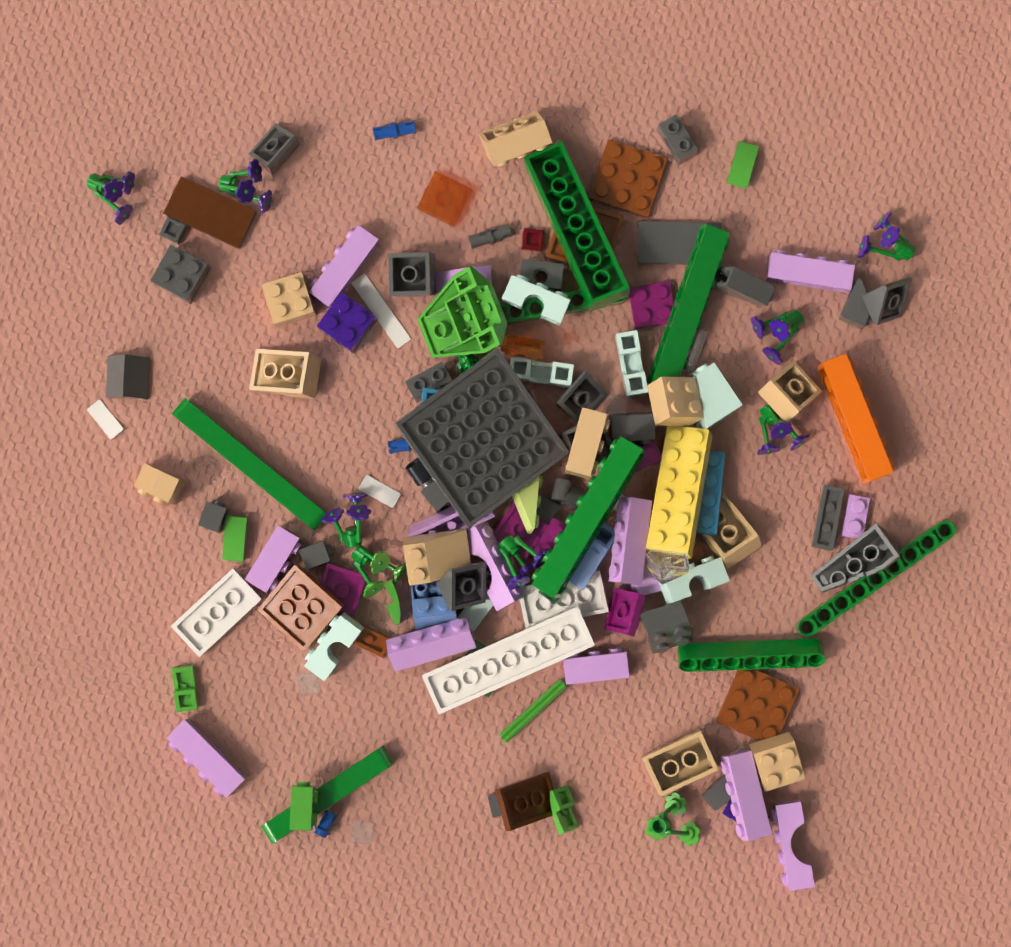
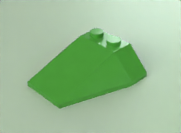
[417,266,507,358]

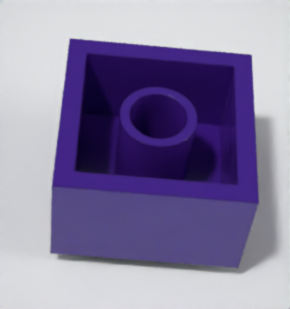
[317,292,377,353]

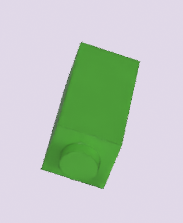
[289,781,318,831]

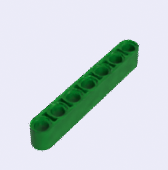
[500,290,627,325]
[677,639,826,672]
[261,745,395,844]

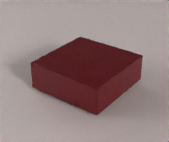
[521,228,545,252]

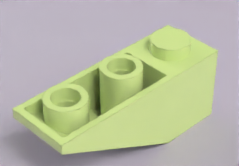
[512,475,543,534]

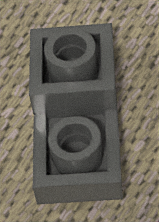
[701,774,731,811]

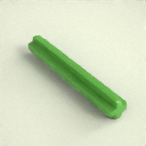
[500,679,567,743]

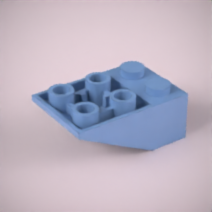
[569,523,615,590]
[411,580,457,630]

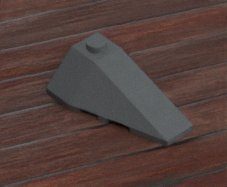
[810,524,901,593]

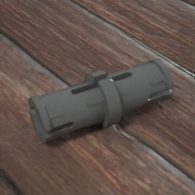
[468,224,512,249]

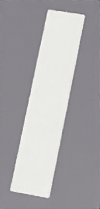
[351,274,411,348]

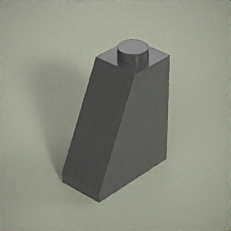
[713,267,775,306]

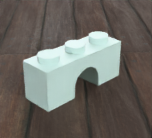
[502,274,570,326]
[615,330,648,399]
[510,356,574,388]
[658,556,730,604]
[304,612,364,681]

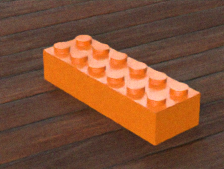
[817,354,894,484]

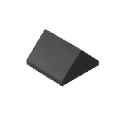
[249,123,300,175]
[862,277,912,325]
[106,354,150,400]
[556,371,608,424]
[437,561,486,611]

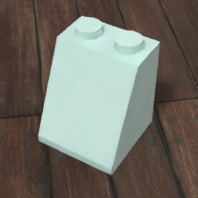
[692,363,742,429]

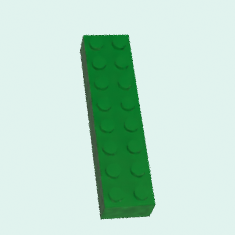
[523,141,630,312]
[532,436,648,598]

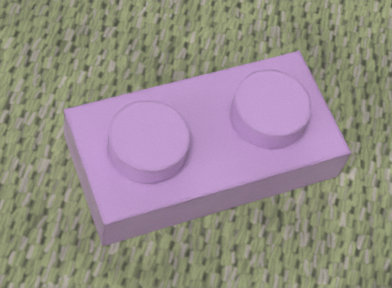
[841,494,870,539]

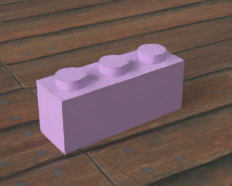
[245,526,302,593]
[563,648,630,685]

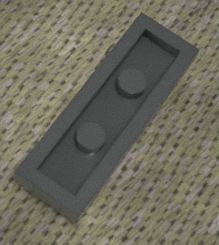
[811,485,845,551]

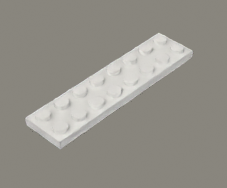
[422,606,595,714]

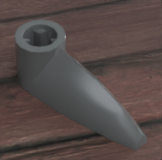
[551,479,587,509]

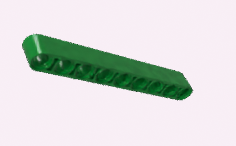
[171,398,326,531]
[796,520,956,637]

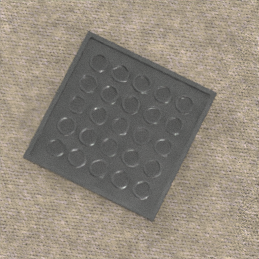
[394,348,570,528]

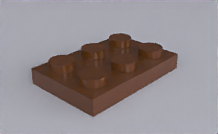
[495,772,554,831]

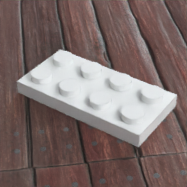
[171,568,262,657]
[520,570,609,629]

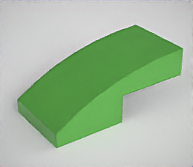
[727,141,759,189]
[222,515,248,562]
[384,580,401,625]
[171,665,198,712]
[550,785,579,835]

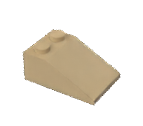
[249,349,322,399]
[701,491,762,570]
[403,528,471,586]

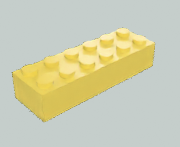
[646,426,713,559]

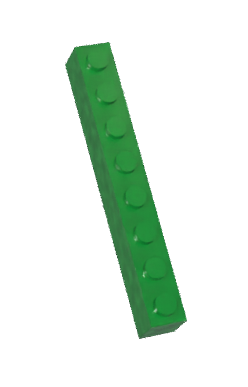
[647,224,730,384]

